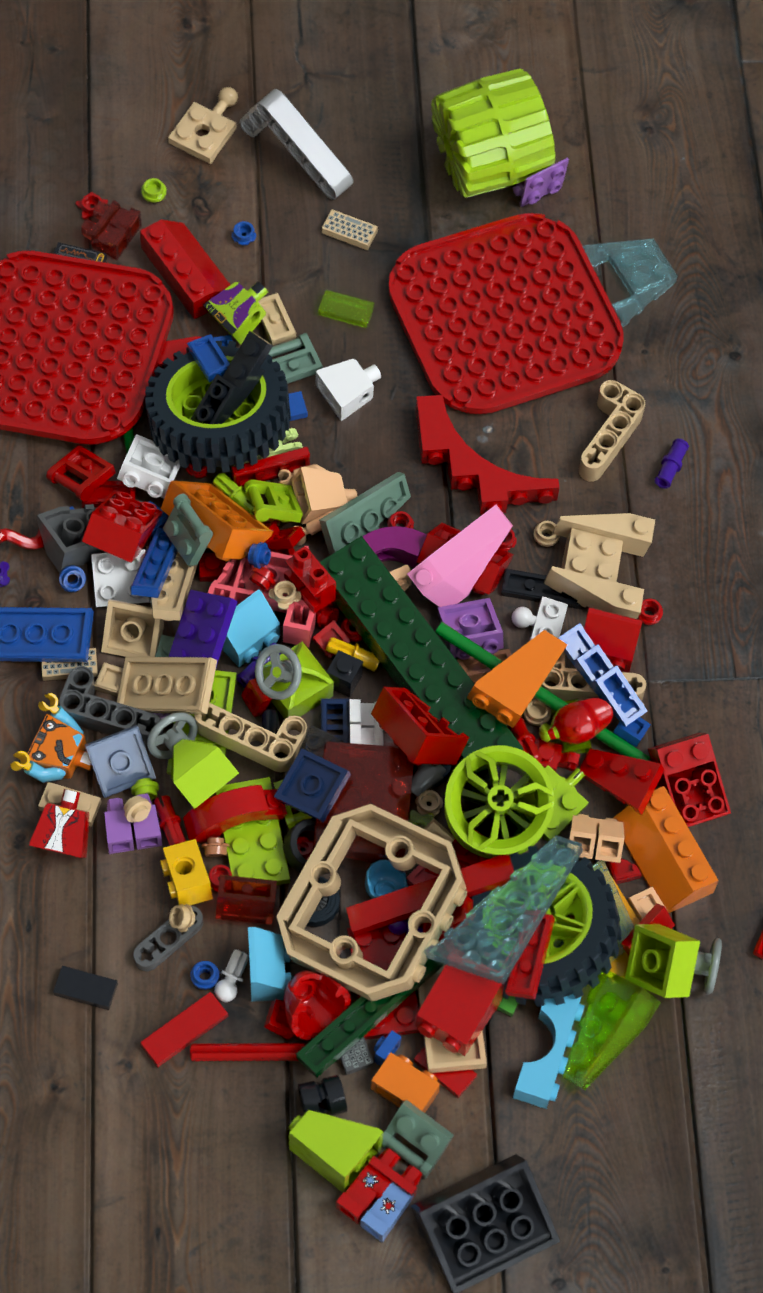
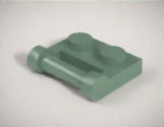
[269,333,323,384]
[163,494,213,566]
[382,1100,454,1179]

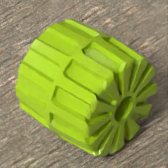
[431,69,555,197]

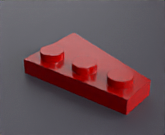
[579,748,665,815]

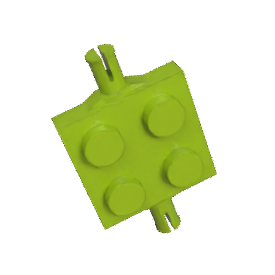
[513,765,589,844]

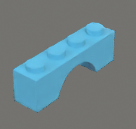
[513,994,585,1109]

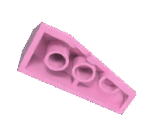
[407,505,513,607]

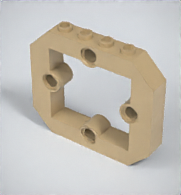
[277,804,467,1002]

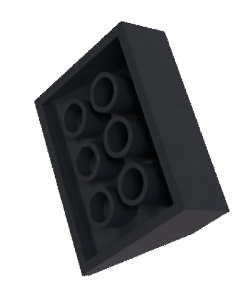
[411,1154,561,1293]

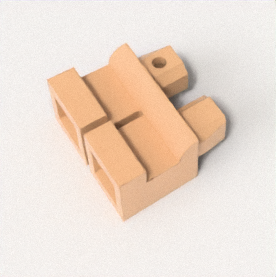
[568,814,624,863]

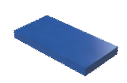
[0,607,94,662]

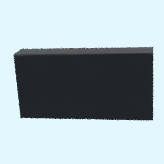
[53,966,118,1010]

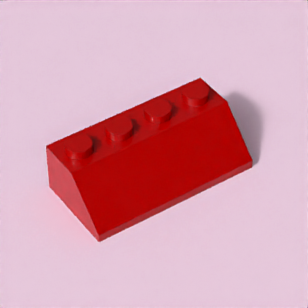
[140,219,230,320]

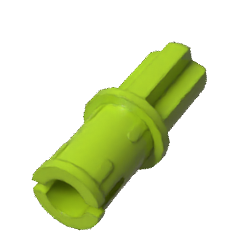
[213,473,255,515]

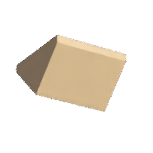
[101,599,164,657]

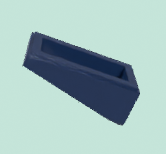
[321,699,349,754]

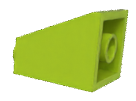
[289,1110,384,1193]

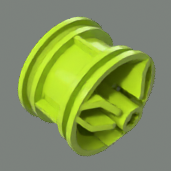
[444,745,555,859]

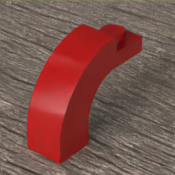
[183,785,288,843]

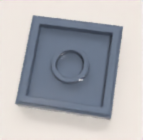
[84,725,156,798]

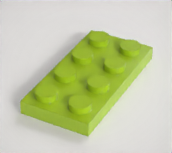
[215,777,290,893]

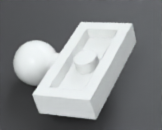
[512,596,568,640]

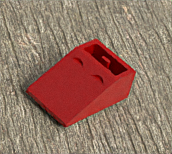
[82,491,163,563]
[648,733,731,827]

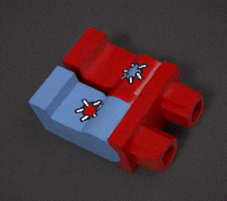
[336,1148,422,1243]

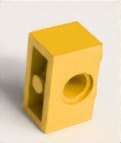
[160,839,213,905]

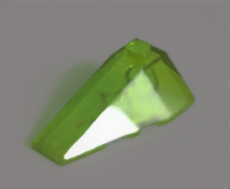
[563,971,661,1090]

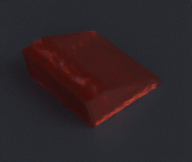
[313,742,414,863]

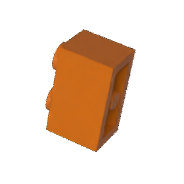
[371,1052,440,1113]

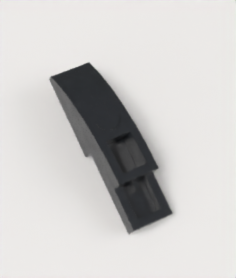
[190,331,273,424]

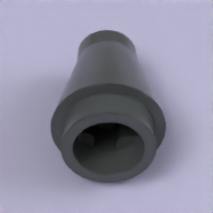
[406,764,447,798]

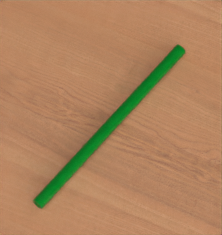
[435,622,650,761]

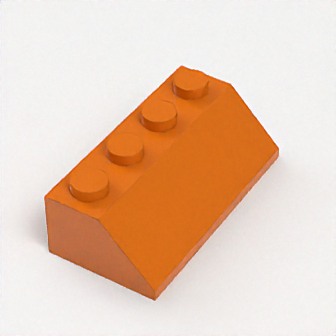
[161,480,273,561]
[613,786,719,913]

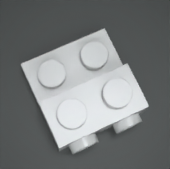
[117,434,180,498]

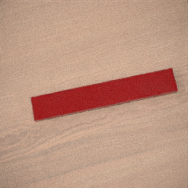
[346,855,517,936]

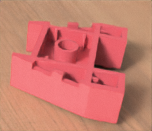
[208,546,316,647]

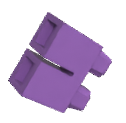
[104,794,162,854]

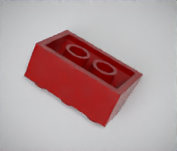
[417,523,514,595]

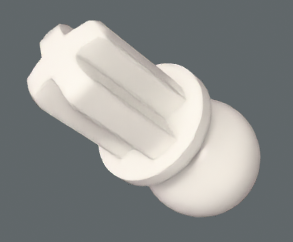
[214,950,249,1002]

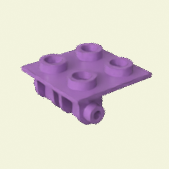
[513,158,569,207]

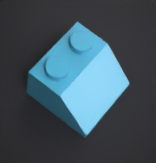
[222,589,280,667]
[248,927,291,1002]

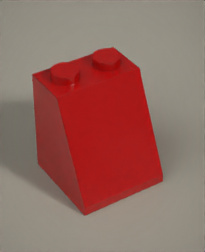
[415,948,506,1056]

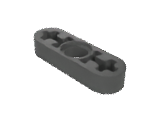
[133,906,203,971]

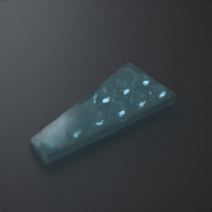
[425,835,583,984]

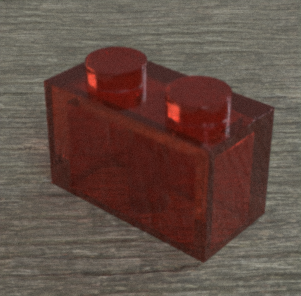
[215,875,277,925]

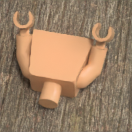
[278,464,357,546]

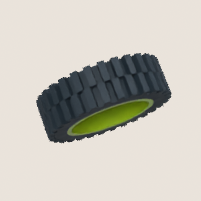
[145,341,291,473]

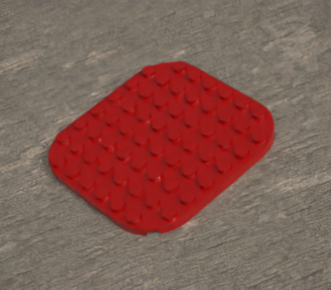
[388,213,624,414]
[0,251,174,444]

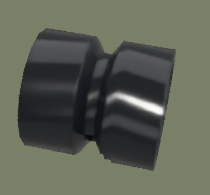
[298,1075,347,1116]

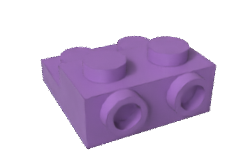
[437,598,504,660]

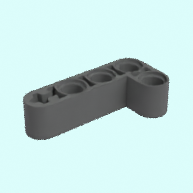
[59,666,164,747]

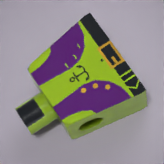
[204,281,268,345]

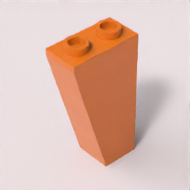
[467,630,567,728]

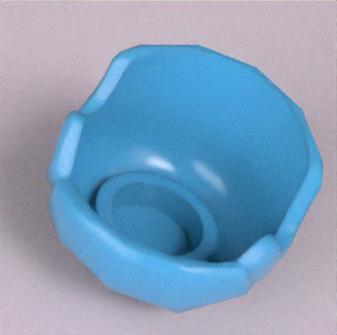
[365,859,408,899]

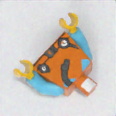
[10,693,92,783]

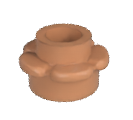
[201,838,230,857]

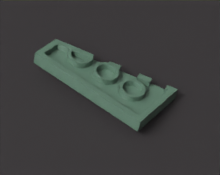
[319,472,411,555]

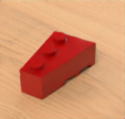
[371,687,470,765]

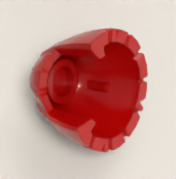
[284,971,351,1040]

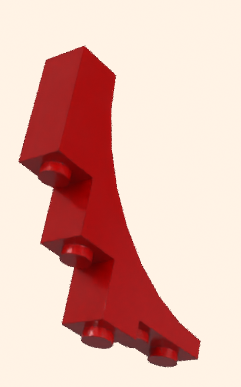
[416,395,560,515]

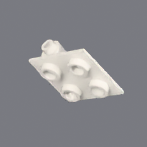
[91,549,150,607]

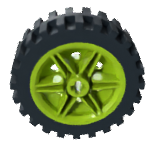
[463,845,622,1007]

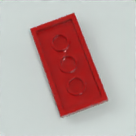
[347,926,420,1040]

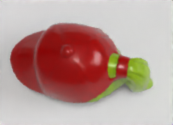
[539,698,613,745]

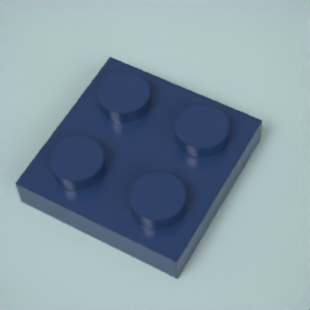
[274,748,351,823]

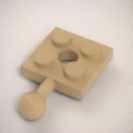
[168,87,238,164]

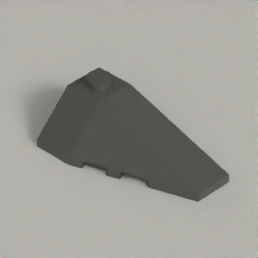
[36,501,143,573]

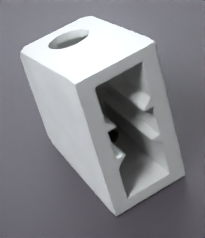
[316,359,381,421]

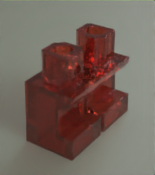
[81,200,142,260]

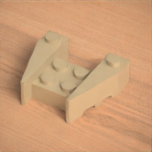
[544,513,655,619]

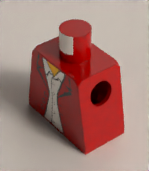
[29,789,90,858]

